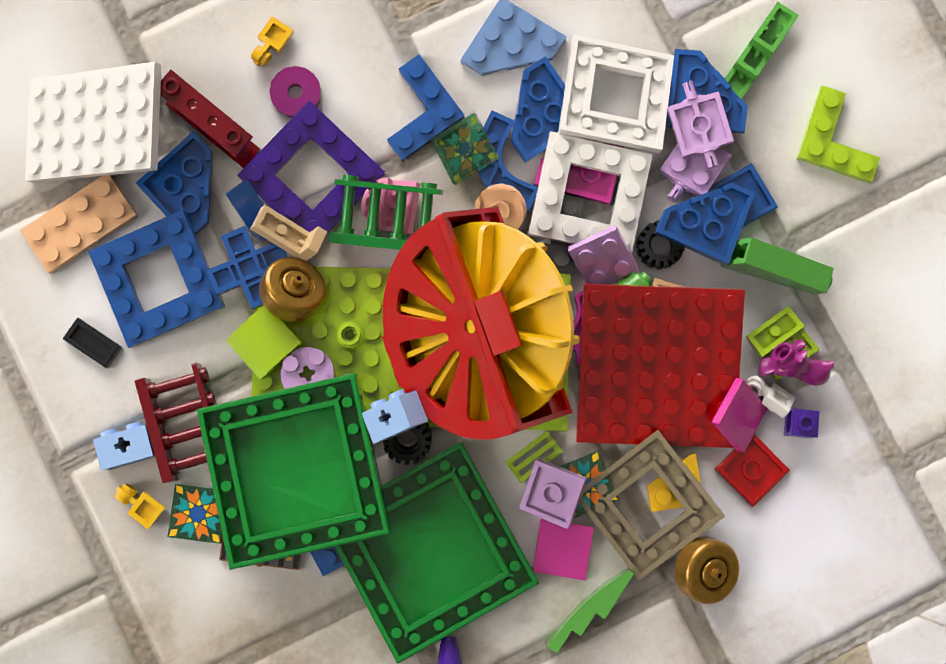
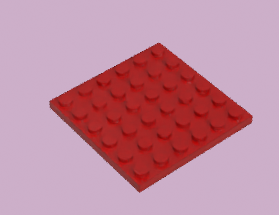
[576,283,745,448]

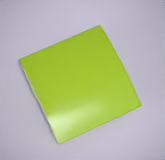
[226,306,303,380]
[746,306,820,382]

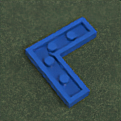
[387,54,465,162]

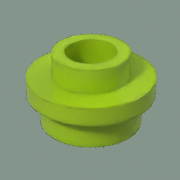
[337,322,364,349]

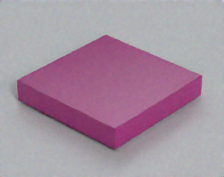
[712,378,768,452]
[532,518,594,581]

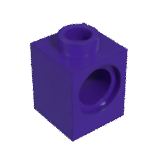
[783,409,820,439]

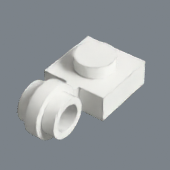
[746,376,795,418]

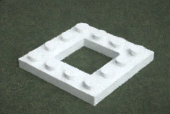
[558,35,674,154]
[528,132,652,254]

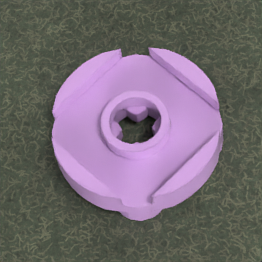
[281,347,335,389]

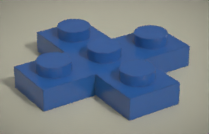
[206,226,287,310]

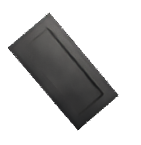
[63,317,122,368]

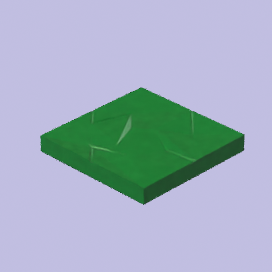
[197,373,392,570]
[334,441,539,664]

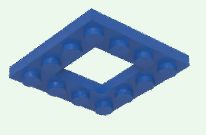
[88,210,226,348]

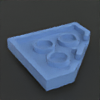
[460,0,567,76]

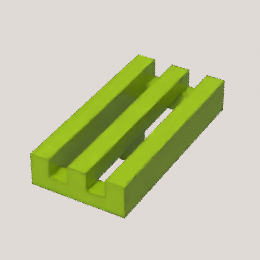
[505,431,563,483]

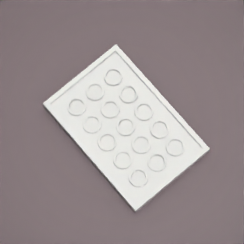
[25,62,161,183]

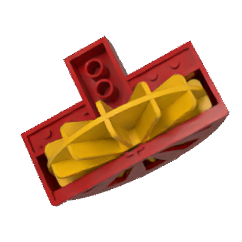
[382,207,580,440]

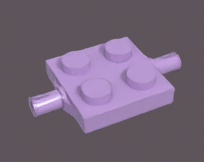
[667,81,734,169]
[659,144,732,203]

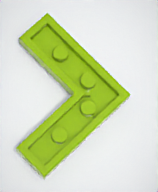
[796,85,880,184]

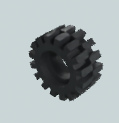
[636,220,685,270]
[383,422,432,465]

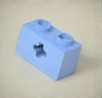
[362,389,428,444]
[93,421,155,470]

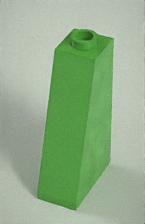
[721,238,834,294]

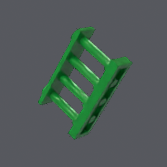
[329,175,443,250]

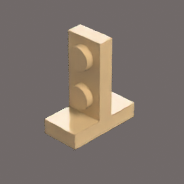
[250,205,327,261]

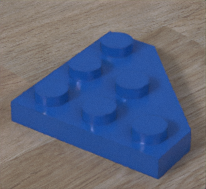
[666,49,748,134]
[510,56,565,163]
[136,131,213,235]
[654,182,755,266]

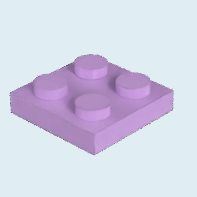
[568,225,639,284]
[519,458,587,529]

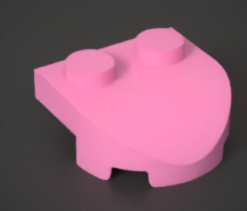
[361,178,421,235]

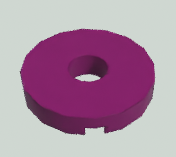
[269,66,321,118]

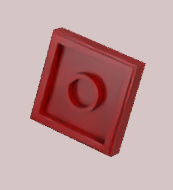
[714,434,790,507]

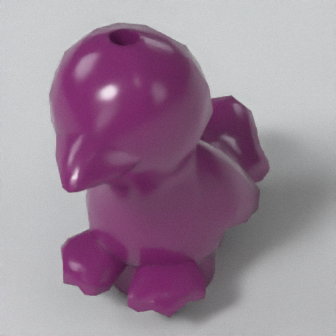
[758,340,835,386]

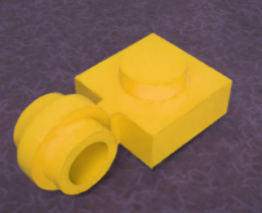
[251,16,294,67]
[115,483,166,529]

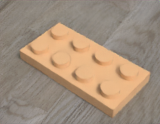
[20,175,138,274]

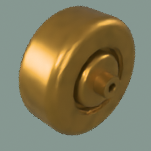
[259,257,326,322]
[675,536,739,604]

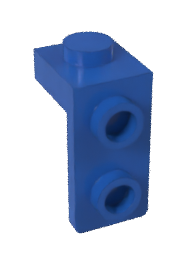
[226,180,267,241]

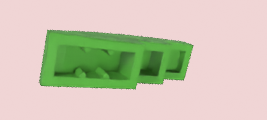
[724,1,799,99]
[547,568,634,653]

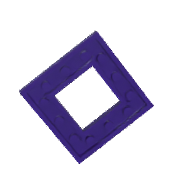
[237,101,385,235]

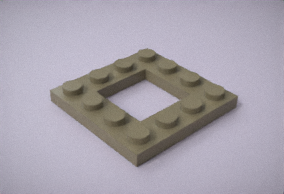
[579,430,725,580]

